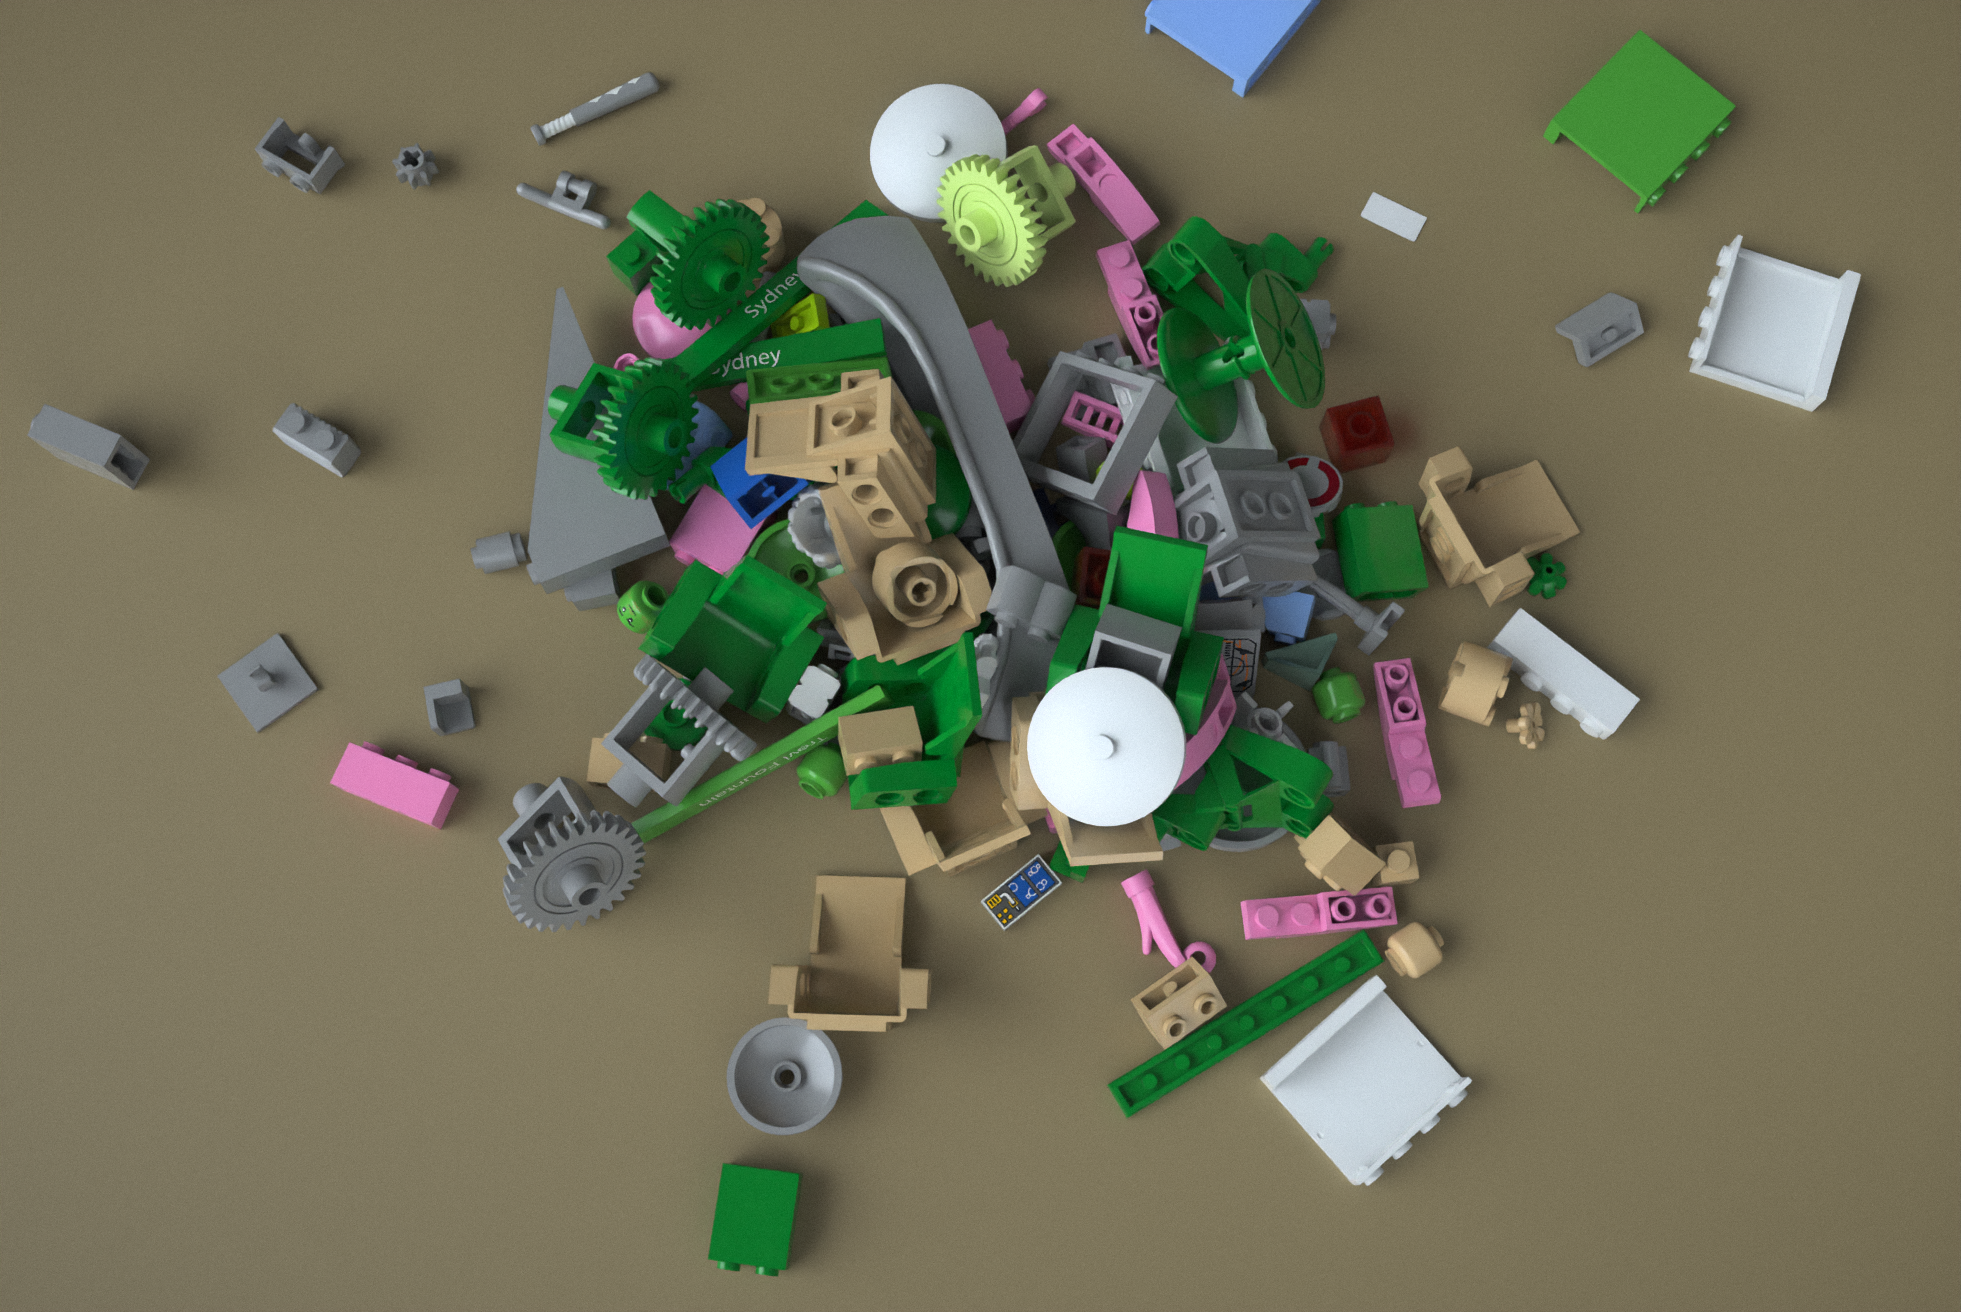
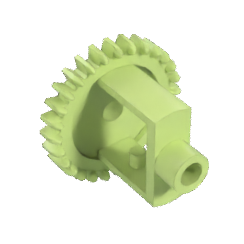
[936,145,1076,287]

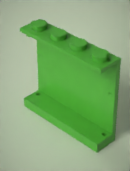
[1543,30,1736,214]

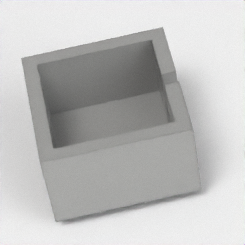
[1085,604,1182,690]

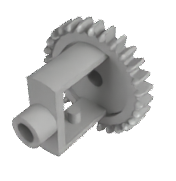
[601,654,757,808]
[498,777,646,932]

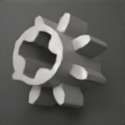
[392,143,439,190]

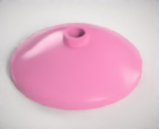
[632,275,732,359]

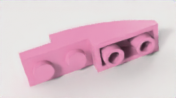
[1047,124,1160,245]
[1096,240,1163,370]
[1127,470,1179,539]
[1174,654,1237,790]
[1373,658,1441,808]
[1240,887,1398,940]

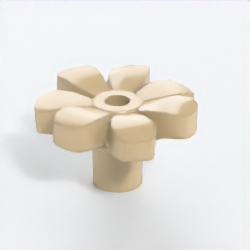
[1506,702,1545,749]

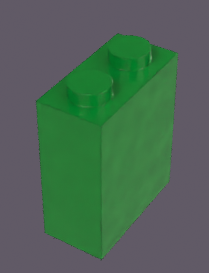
[1332,501,1429,602]
[708,1163,803,1277]

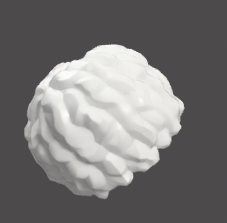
[788,481,841,569]

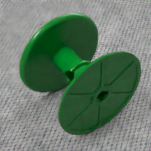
[1157,269,1325,444]

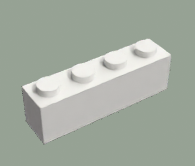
[1487,608,1640,740]

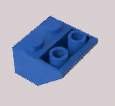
[710,437,813,529]

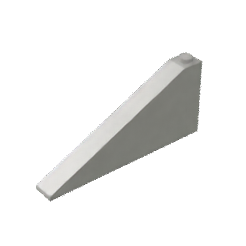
[526,287,670,594]

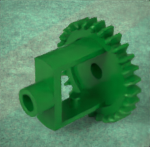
[626,190,770,330]
[548,357,699,500]

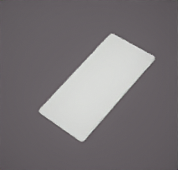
[1361,192,1427,242]

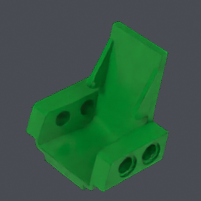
[1045,526,1224,735]
[638,554,827,724]
[840,632,983,810]

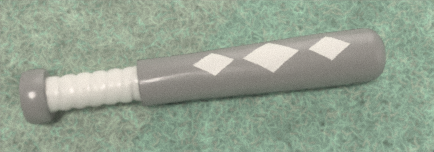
[530,72,660,146]

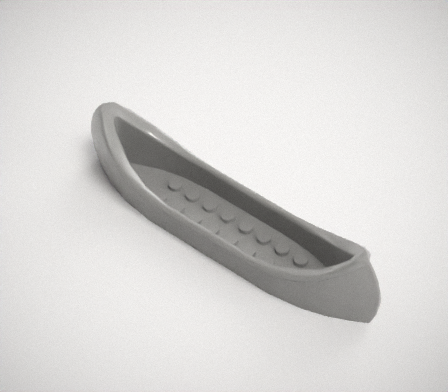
[797,216,1075,742]

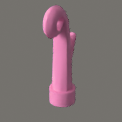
[1121,869,1216,973]

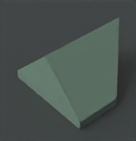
[1261,632,1338,692]

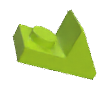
[771,293,830,338]

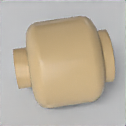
[1385,922,1444,978]

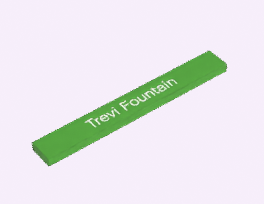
[631,685,895,843]

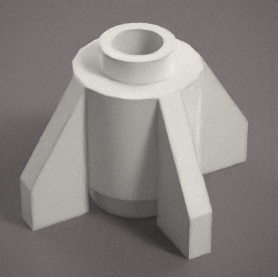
[1234,691,1296,748]

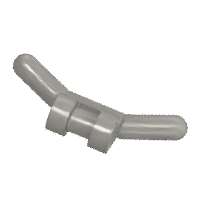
[516,170,611,229]

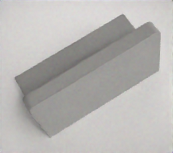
[1555,292,1644,367]

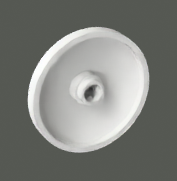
[870,84,1008,223]
[1027,667,1187,826]

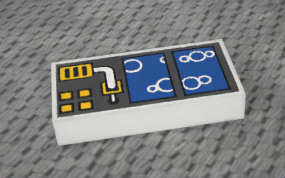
[981,854,1062,931]

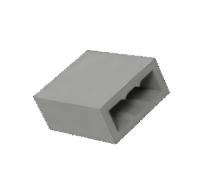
[27,404,150,490]

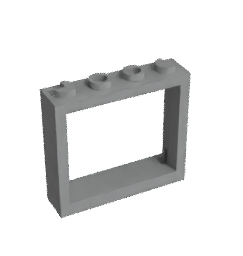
[1013,351,1178,515]

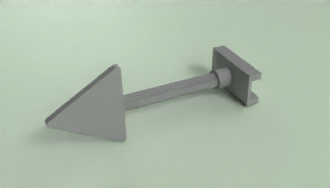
[1308,572,1405,656]

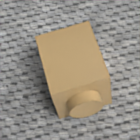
[1372,841,1420,888]

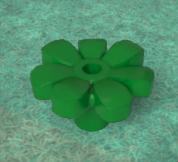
[1527,553,1567,599]

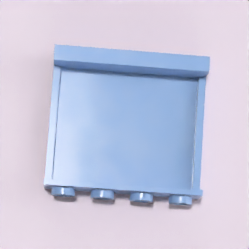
[1145,0,1321,98]

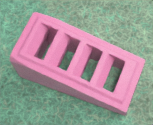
[1061,391,1124,448]

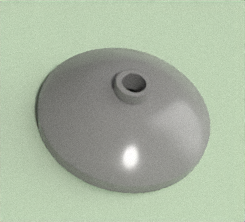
[727,1017,843,1135]

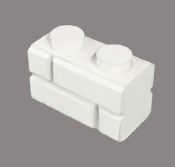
[786,664,841,725]

